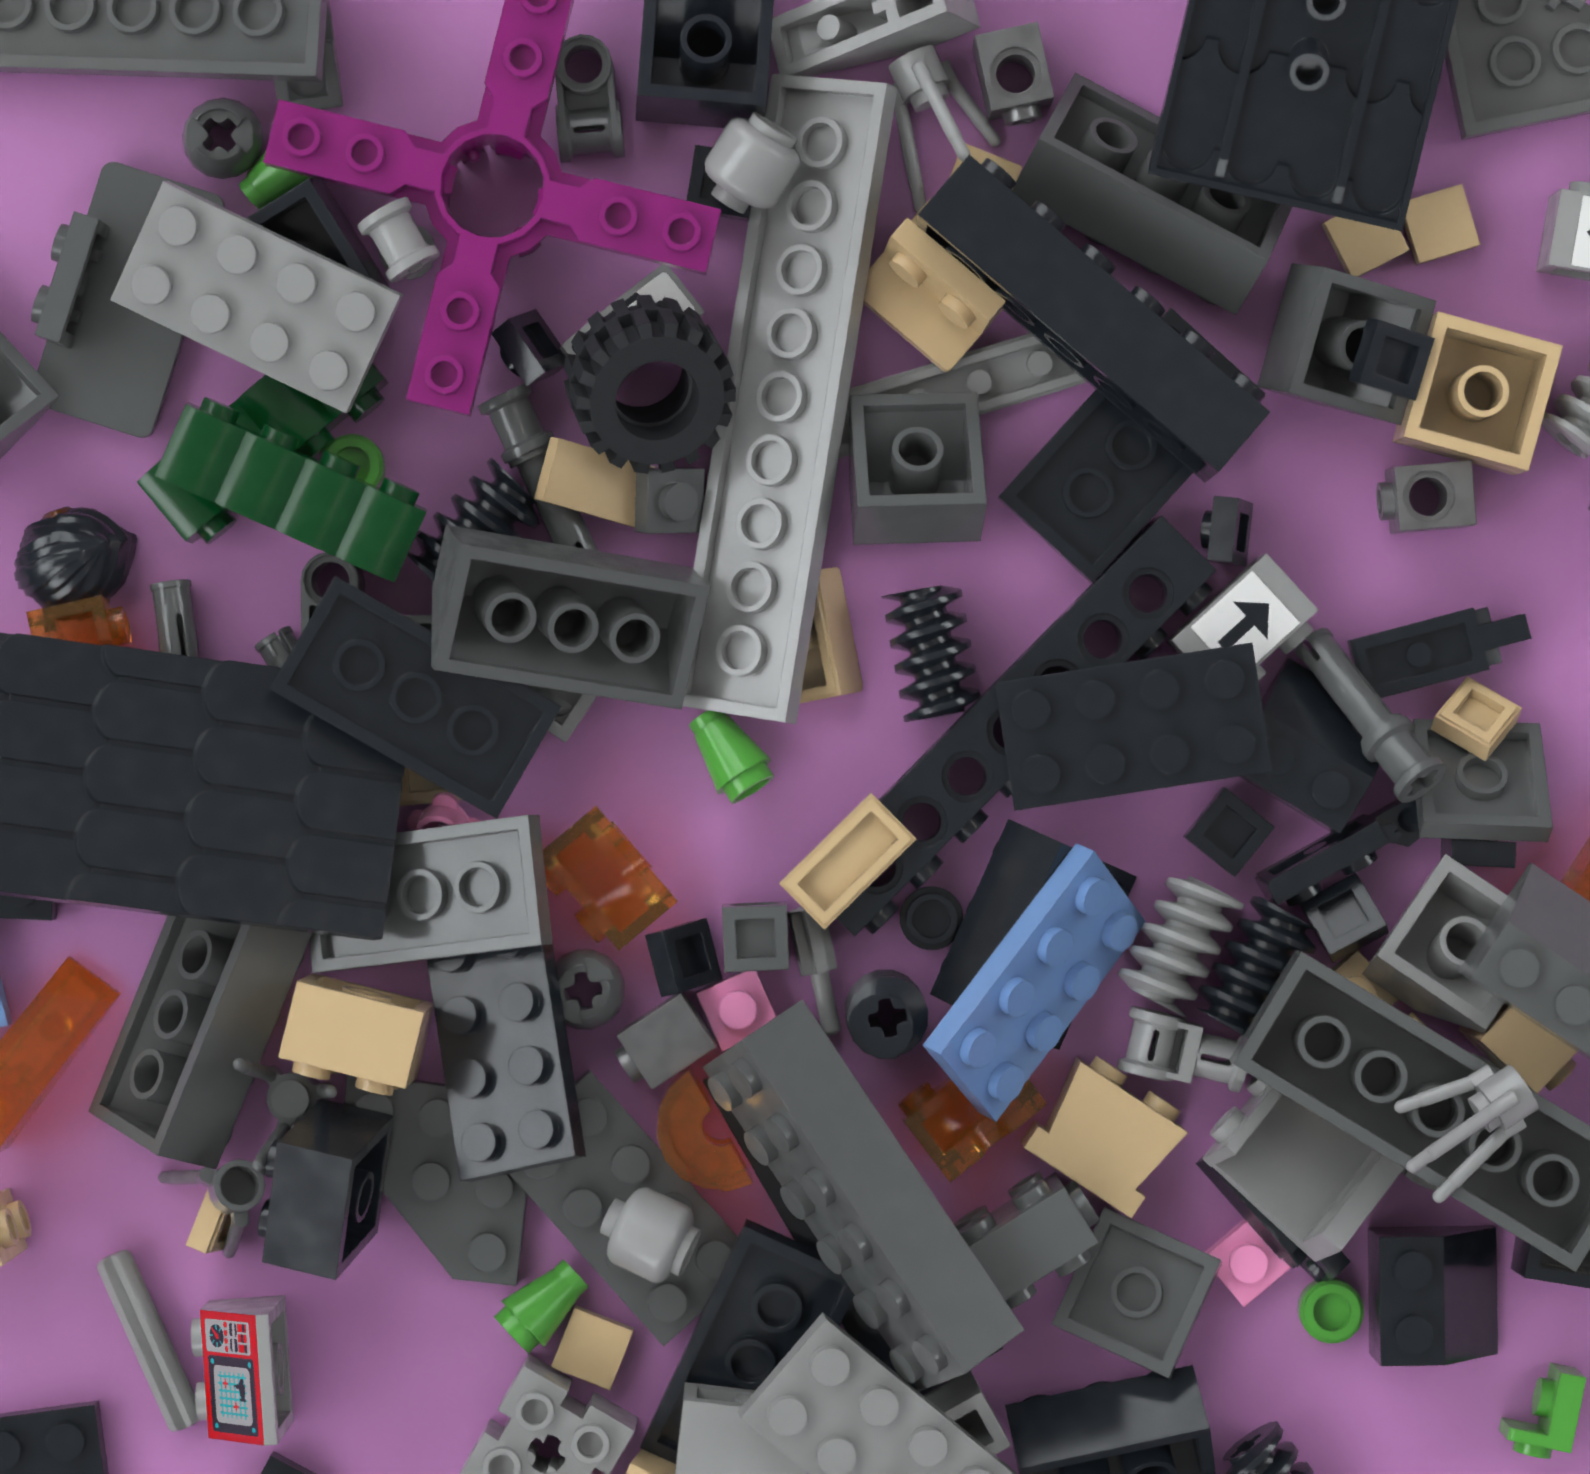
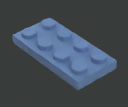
[923,843,1146,1122]

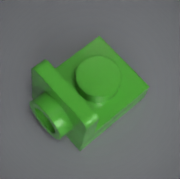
[1499,1362,1586,1459]

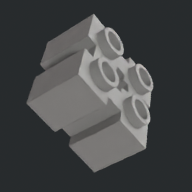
[460,1353,638,1474]

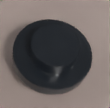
[899,886,963,950]

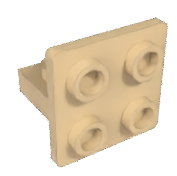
[863,199,1006,372]

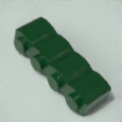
[137,362,389,544]
[154,397,427,583]

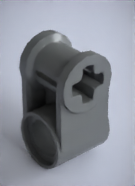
[555,34,625,163]

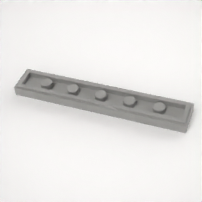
[839,333,1087,458]

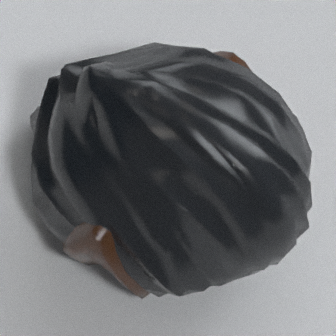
[14,506,137,615]

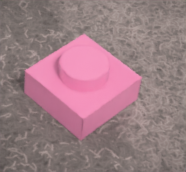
[696,971,777,1051]
[1205,1219,1291,1307]

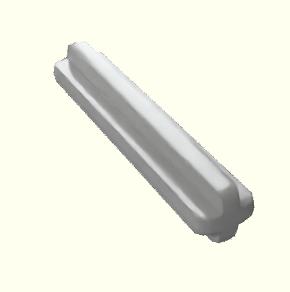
[97,1250,199,1432]

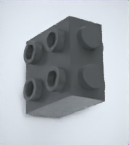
[954,1171,1100,1310]

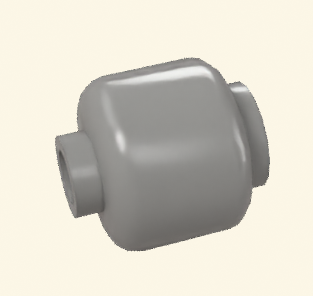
[704,112,800,214]
[600,1187,701,1283]

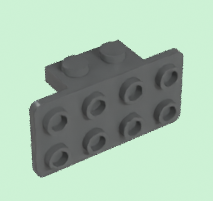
[31,162,225,438]

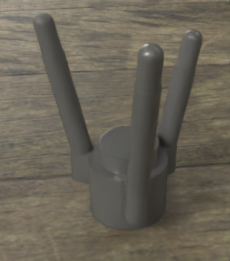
[233,1058,337,1172]
[158,1159,266,1258]

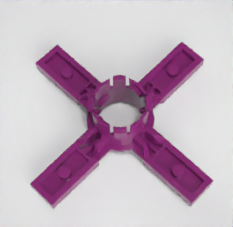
[263,0,722,417]

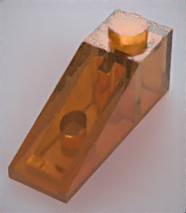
[0,956,121,1152]

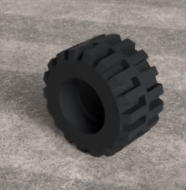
[564,295,736,474]

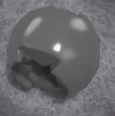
[182,97,264,179]
[556,949,625,1030]

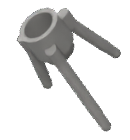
[888,45,1001,213]
[1394,1064,1539,1203]

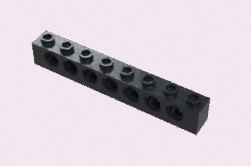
[836,516,1216,936]

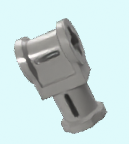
[357,197,440,283]
[1117,1006,1247,1093]

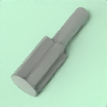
[787,906,841,1036]

